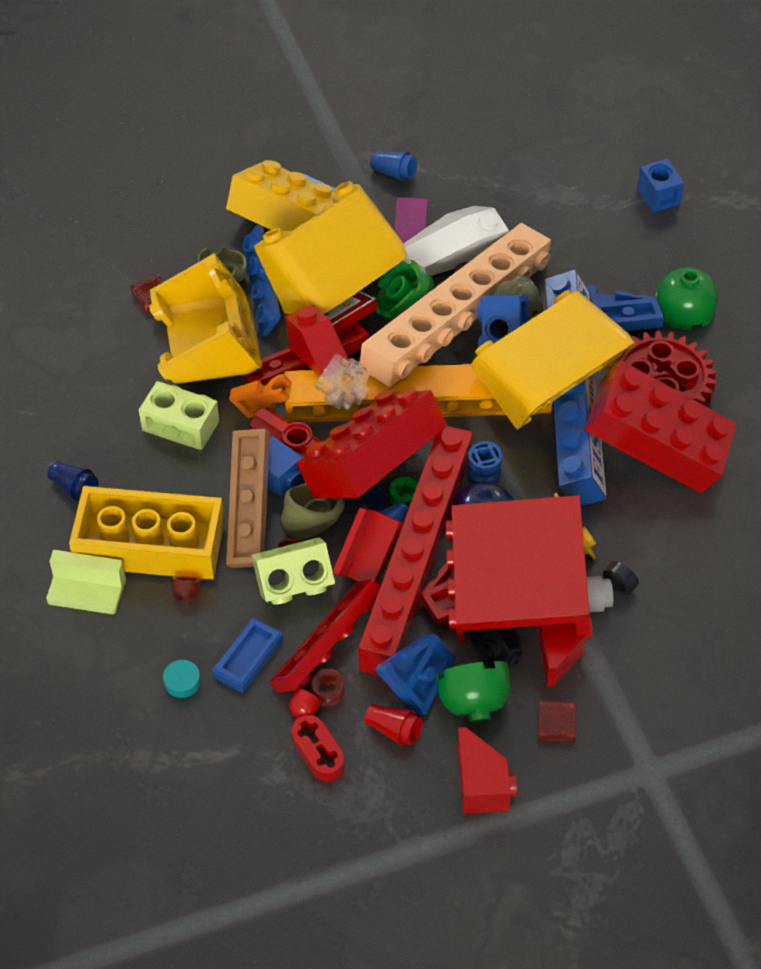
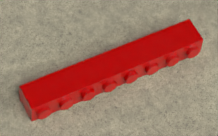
[358,426,473,676]

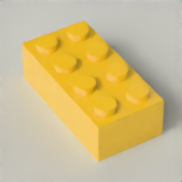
[226,160,335,231]
[69,486,225,580]

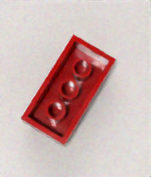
[584,360,737,494]
[296,388,447,498]

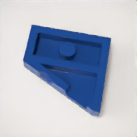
[587,285,664,331]
[375,634,455,715]

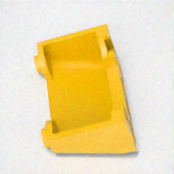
[254,181,408,314]
[149,253,262,384]
[470,289,635,430]

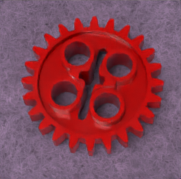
[609,331,717,406]

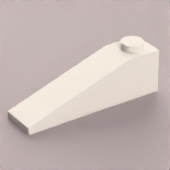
[384,206,509,276]

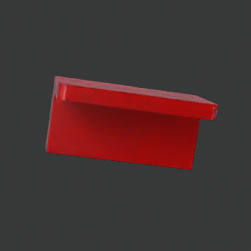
[333,507,403,583]

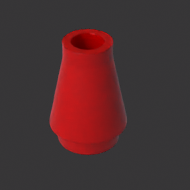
[364,703,423,746]

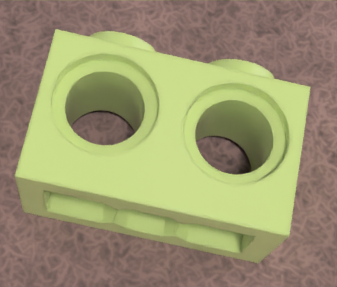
[139,381,219,451]
[251,537,335,604]

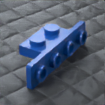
[242,225,281,337]

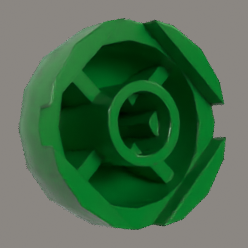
[373,260,435,322]
[654,266,718,330]
[435,661,511,723]

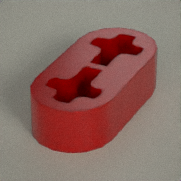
[291,715,344,782]

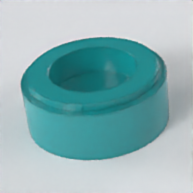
[163,660,201,698]

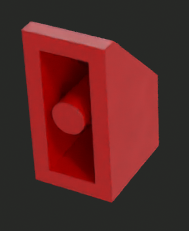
[285,305,350,379]
[537,618,592,687]
[457,727,517,814]

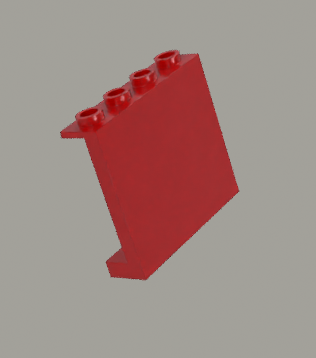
[446,495,591,644]

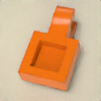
[229,374,292,418]

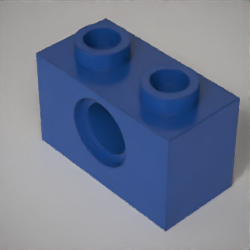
[477,294,529,348]

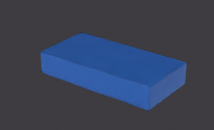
[212,617,283,693]

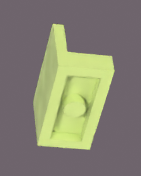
[46,550,126,614]

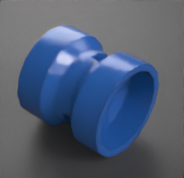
[467,441,502,489]

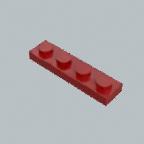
[241,322,370,386]
[268,579,380,693]

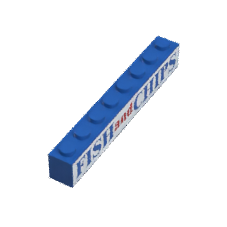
[545,270,607,506]

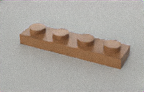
[226,429,270,568]

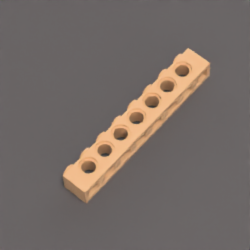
[359,223,551,387]

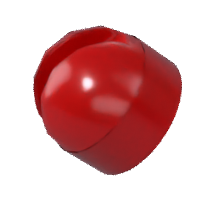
[289,689,321,719]

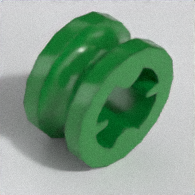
[389,477,418,508]

